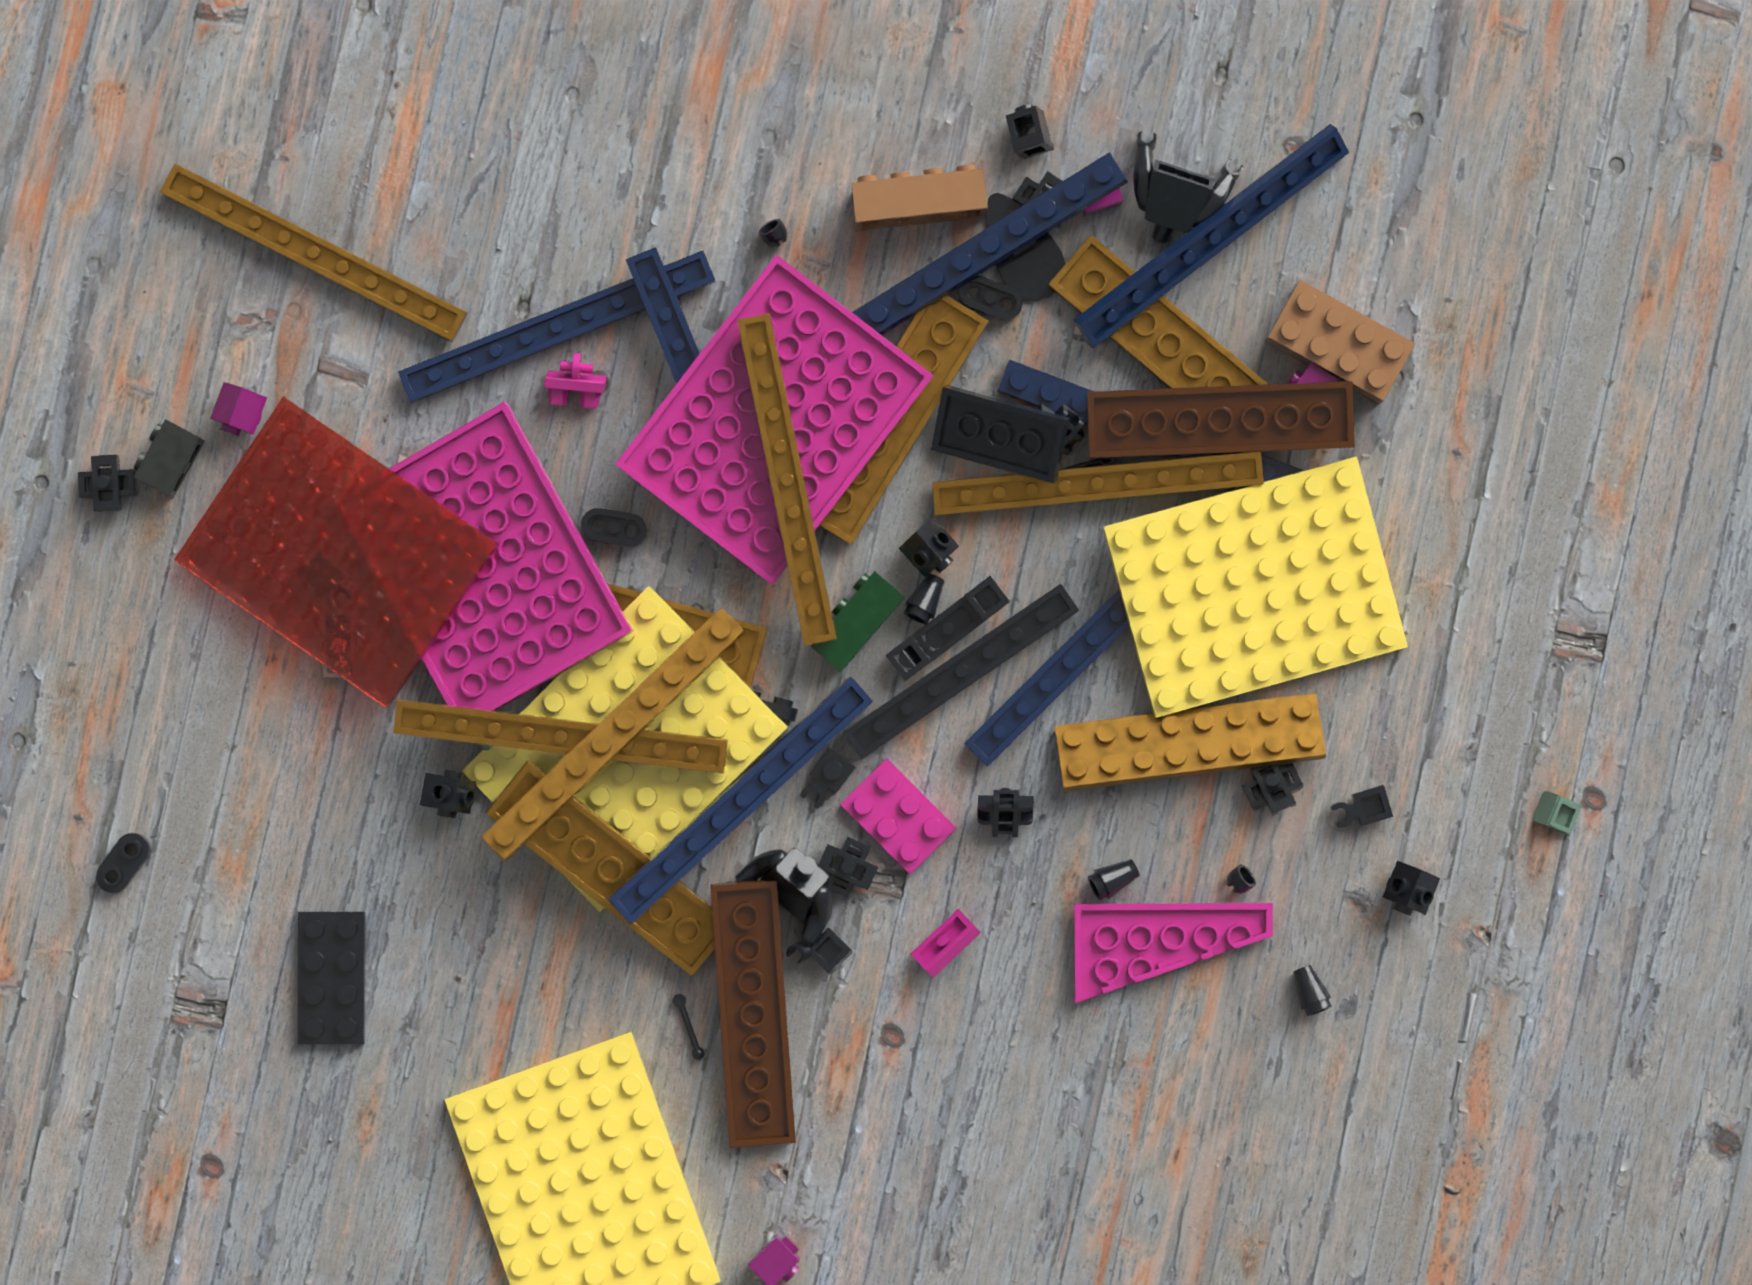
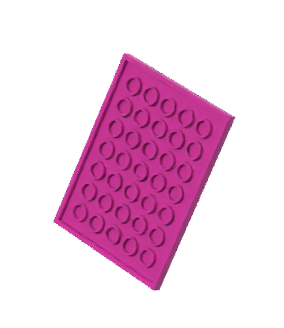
[615,254,934,585]
[335,401,634,711]

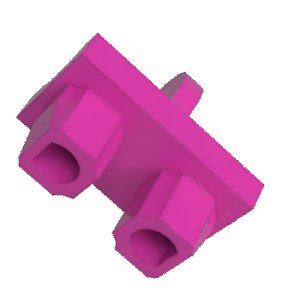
[544,353,607,408]

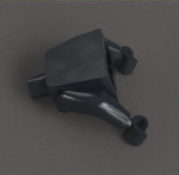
[1133,131,1244,244]
[726,848,832,964]

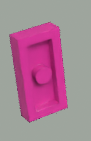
[911,909,981,978]

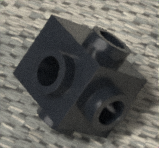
[898,518,959,577]
[420,770,476,818]
[1382,861,1440,916]

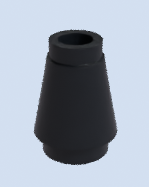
[904,574,945,625]
[1088,859,1140,900]
[1293,965,1332,1016]

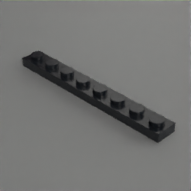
[843,584,1079,759]

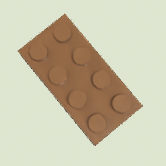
[851,164,988,231]
[1265,280,1416,404]

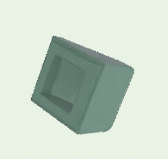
[1533,791,1582,836]

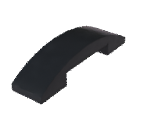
[885,575,1010,681]

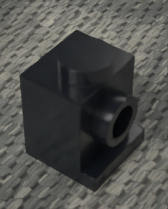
[1005,104,1055,159]

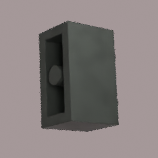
[133,419,205,498]

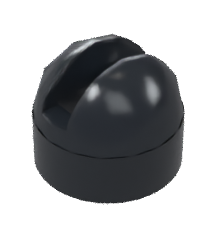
[759,219,788,247]
[1227,864,1256,894]

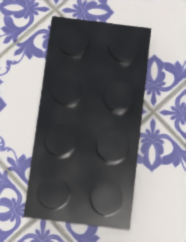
[931,385,1070,483]
[298,912,366,1044]

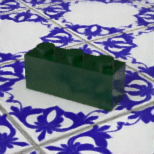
[810,571,905,673]

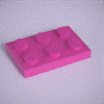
[840,758,956,874]

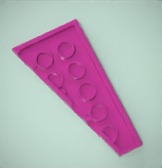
[1074,903,1273,1003]

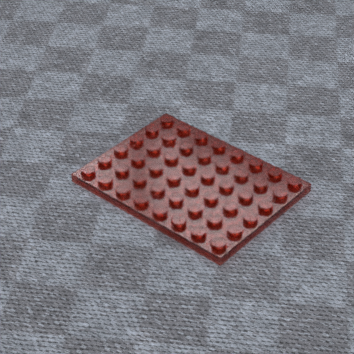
[174,396,499,708]

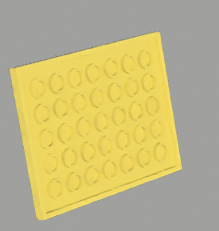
[1102,457,1408,718]
[462,586,788,912]
[444,1031,721,1285]

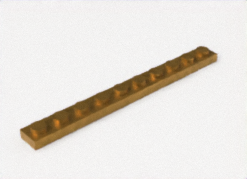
[160,163,468,342]
[737,313,837,646]
[932,451,1264,515]
[481,608,744,862]
[393,699,728,774]

